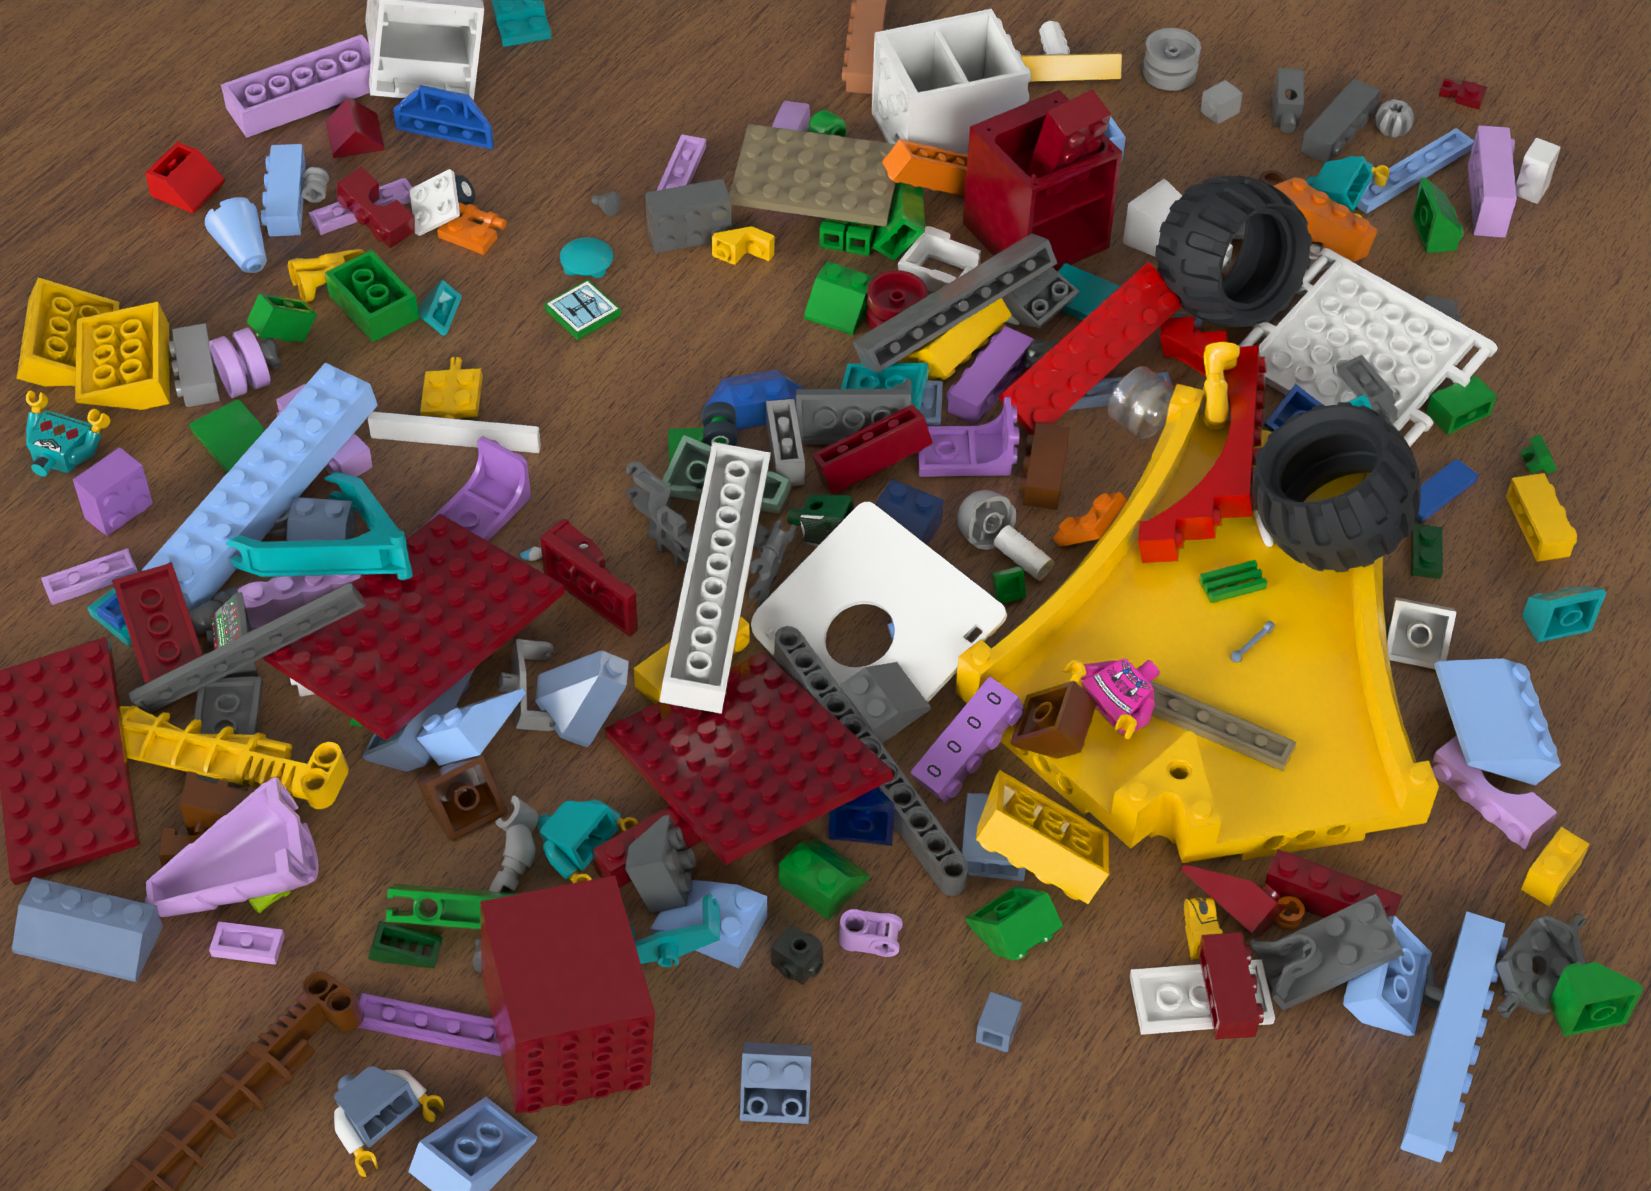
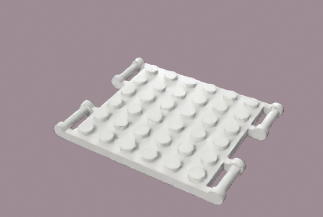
[1238,248,1498,447]

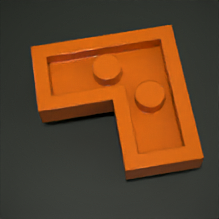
[1053,492,1127,547]

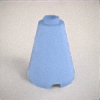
[205,197,267,273]

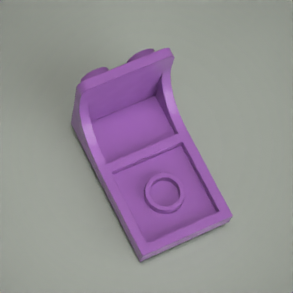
[918,397,1019,477]
[426,436,531,541]

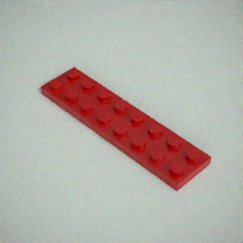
[998,261,1182,434]

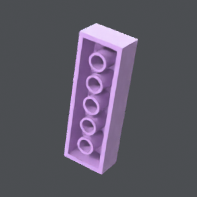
[221,34,371,138]

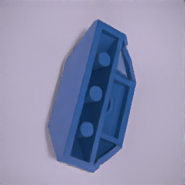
[393,85,494,149]
[702,369,805,430]

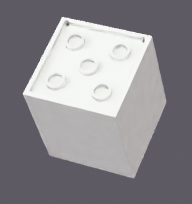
[872,9,1031,155]

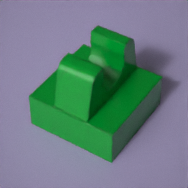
[1521,434,1558,474]
[991,566,1027,604]

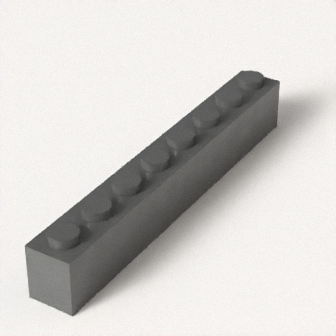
[853,233,1057,373]

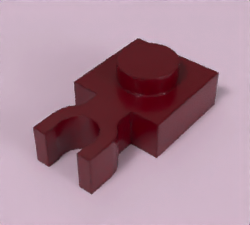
[1439,78,1487,110]

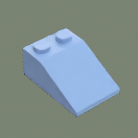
[416,688,526,766]
[650,880,767,968]
[408,1097,537,1191]

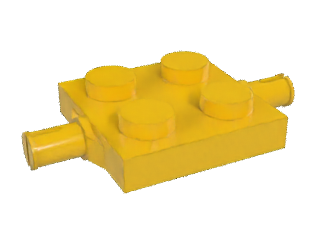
[420,357,483,419]

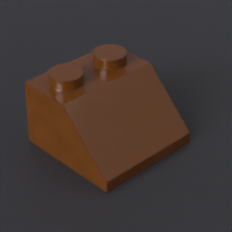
[1010,681,1097,759]
[416,755,508,841]

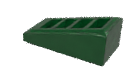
[368,921,443,969]

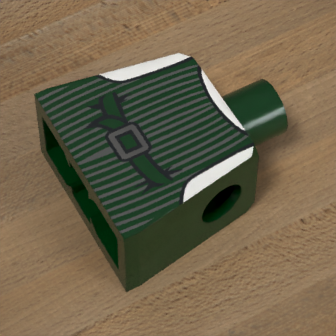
[787,494,854,547]

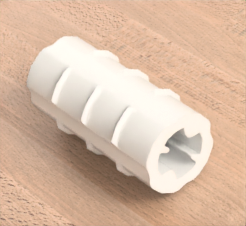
[1039,21,1070,54]
[994,525,1054,581]

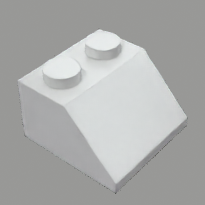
[1386,597,1457,669]

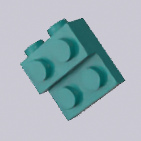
[491,0,551,47]

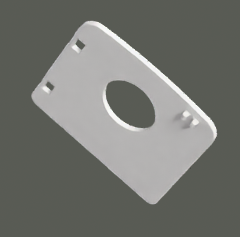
[751,502,1007,735]

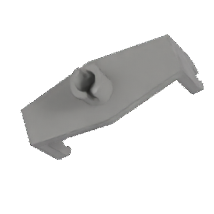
[499,639,555,731]

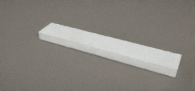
[368,412,541,453]

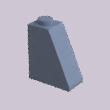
[535,650,629,747]

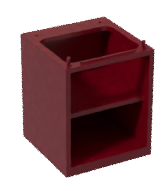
[963,90,1122,271]

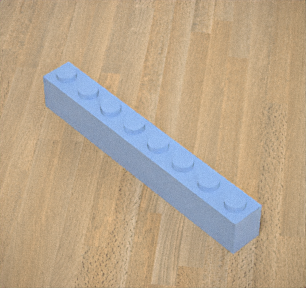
[1400,911,1508,1163]

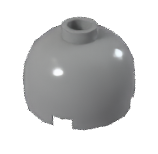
[957,490,1016,550]

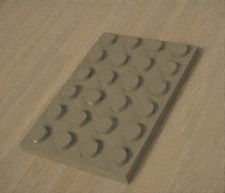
[729,124,896,227]

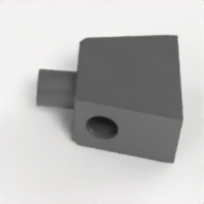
[1271,68,1304,133]

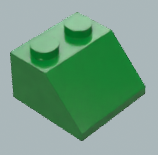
[1411,178,1463,253]
[804,261,874,335]
[779,840,870,920]
[965,886,1063,960]
[1549,962,1643,1037]

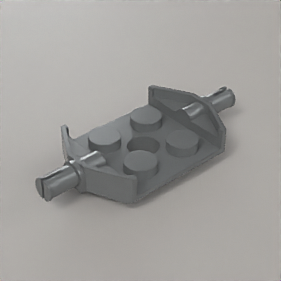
[1497,913,1587,1018]

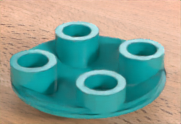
[560,237,613,278]

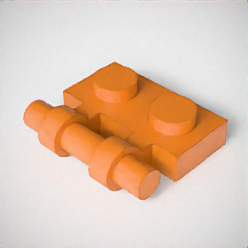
[437,203,507,255]

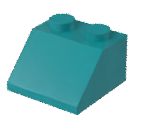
[1522,585,1606,643]

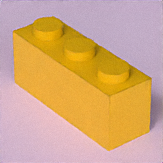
[1506,473,1577,562]

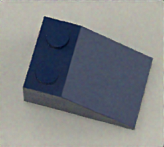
[875,479,944,545]

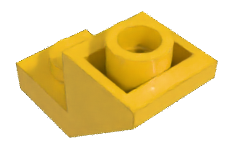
[712,226,774,265]

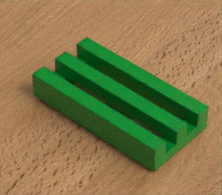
[1199,560,1267,603]

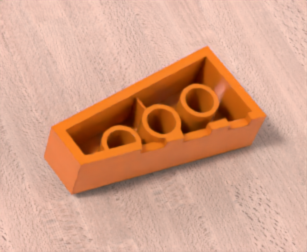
[1274,177,1378,263]

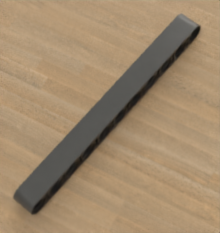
[774,626,968,896]

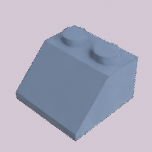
[286,497,356,541]

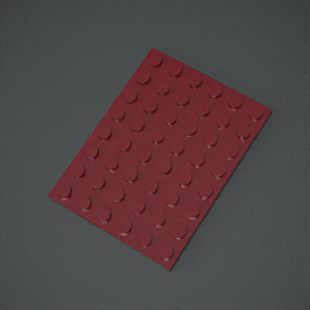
[263,514,565,740]
[604,652,893,864]

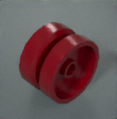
[867,270,927,330]

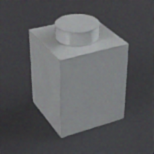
[1200,80,1243,125]

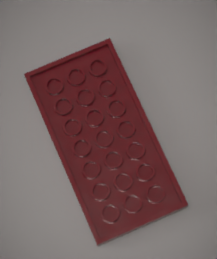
[0,637,140,885]

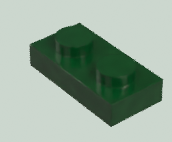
[1411,524,1443,579]

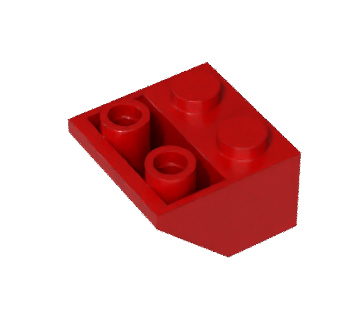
[145,141,225,214]

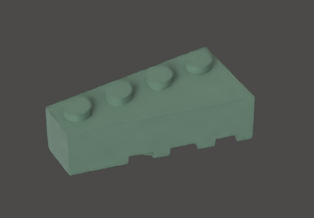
[662,435,792,514]

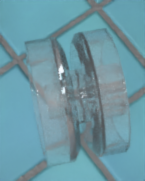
[1107,366,1175,440]

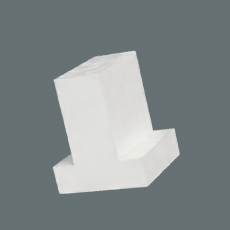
[365,0,484,101]

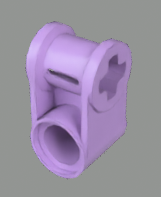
[838,909,903,957]

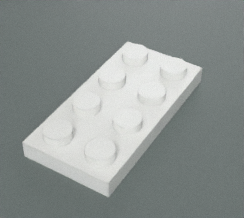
[1130,959,1275,1035]

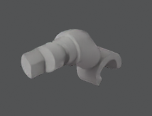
[488,795,538,892]

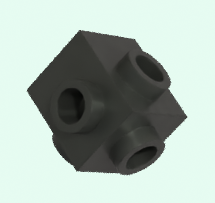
[771,925,824,985]

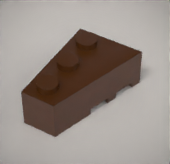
[179,771,257,835]

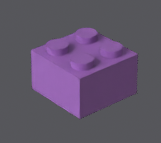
[73,447,153,536]

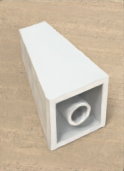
[1123,179,1233,273]

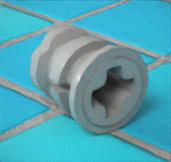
[302,167,329,203]

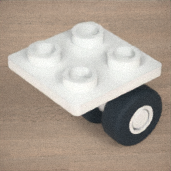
[410,169,475,236]

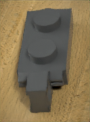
[1337,355,1398,423]

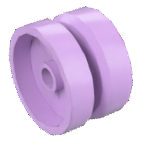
[209,327,270,398]

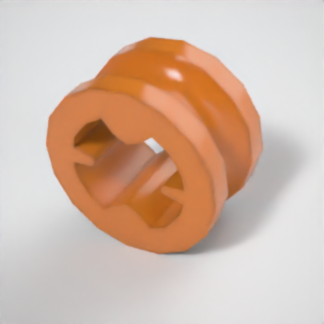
[1274,896,1305,930]

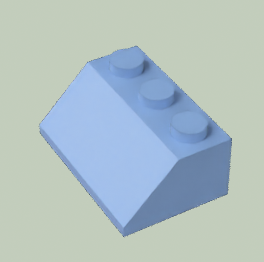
[1343,915,1432,1036]

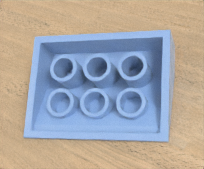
[1434,658,1561,785]

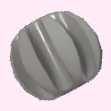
[1375,99,1414,138]

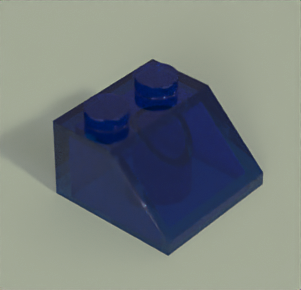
[829,787,895,846]

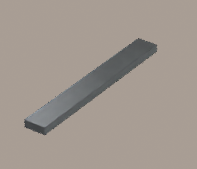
[129,583,366,714]

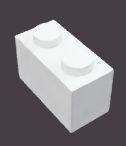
[1516,138,1561,204]

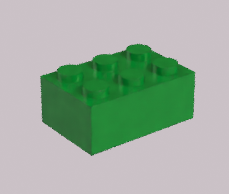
[325,249,419,343]

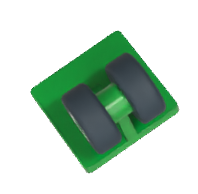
[668,401,738,464]

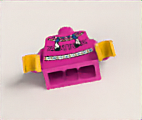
[1063,658,1160,739]

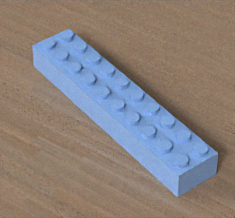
[142,363,378,610]

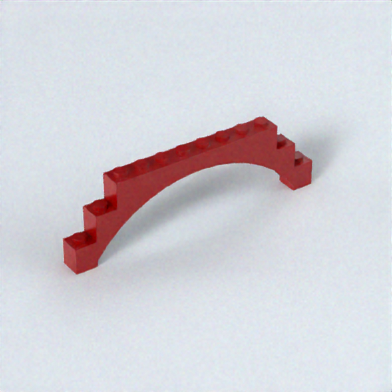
[1138,316,1267,563]

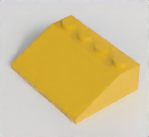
[16,277,120,387]
[75,302,170,410]
[976,770,1109,904]

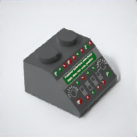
[206,592,258,678]

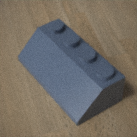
[362,669,474,772]
[12,877,163,982]

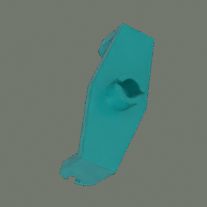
[629,894,720,968]

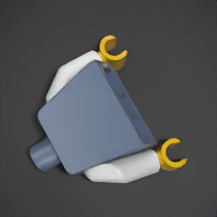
[334,1066,444,1177]

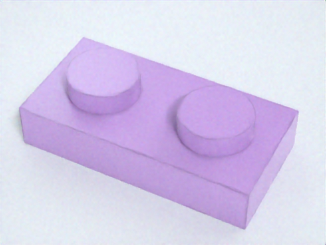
[209,921,285,965]

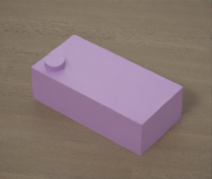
[1468,125,1517,238]

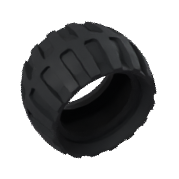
[1155,176,1312,327]
[1253,402,1421,572]

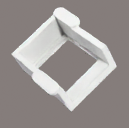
[898,226,981,292]

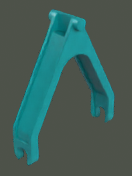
[226,472,413,580]

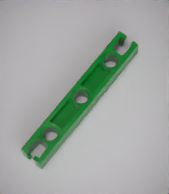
[386,884,518,929]

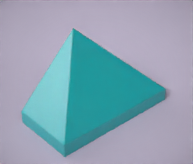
[418,280,462,336]

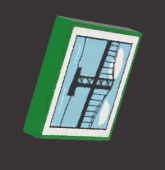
[544,279,621,340]

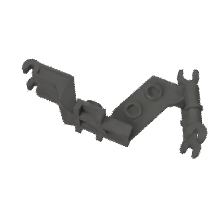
[627,461,796,607]

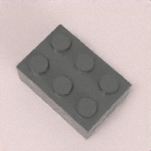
[645,179,732,253]

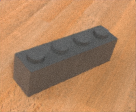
[1301,79,1381,163]

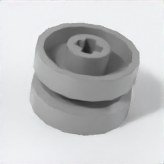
[1142,28,1201,91]

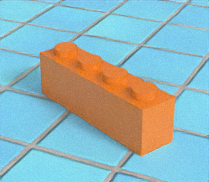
[882,139,968,196]

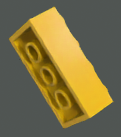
[898,298,1012,380]

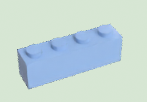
[261,144,306,236]

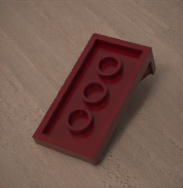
[540,519,638,637]
[112,562,203,684]

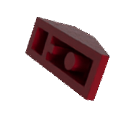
[1181,865,1286,937]

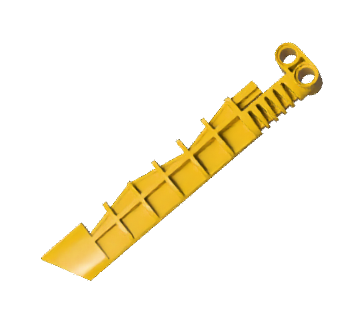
[120,705,349,809]

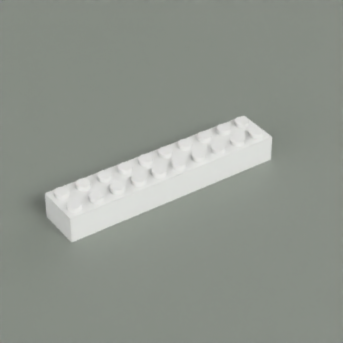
[660,442,771,714]

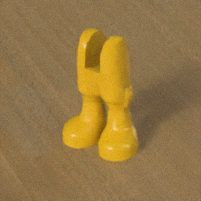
[288,249,364,303]
[1203,342,1240,430]

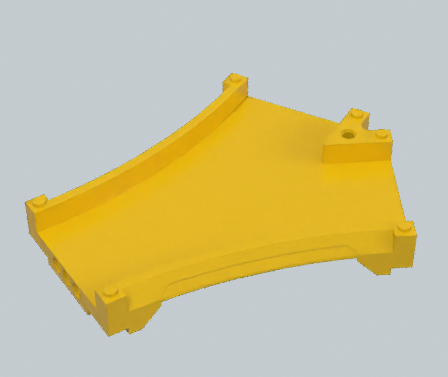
[955,384,1439,863]

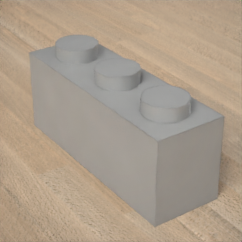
[169,323,220,407]
[766,399,805,486]

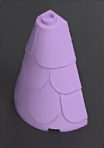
[145,777,319,917]

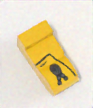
[1184,898,1223,960]

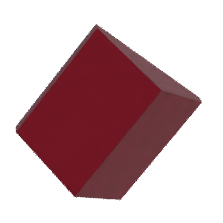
[326,97,385,158]

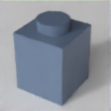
[976,992,1022,1053]

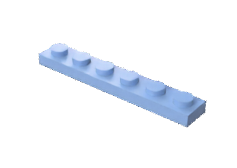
[1356,128,1474,214]

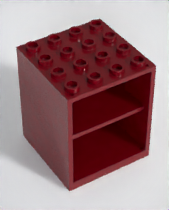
[480,875,655,1114]

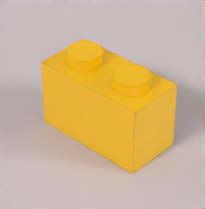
[1521,827,1590,907]

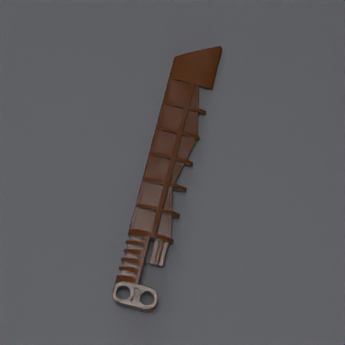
[102,971,364,1191]

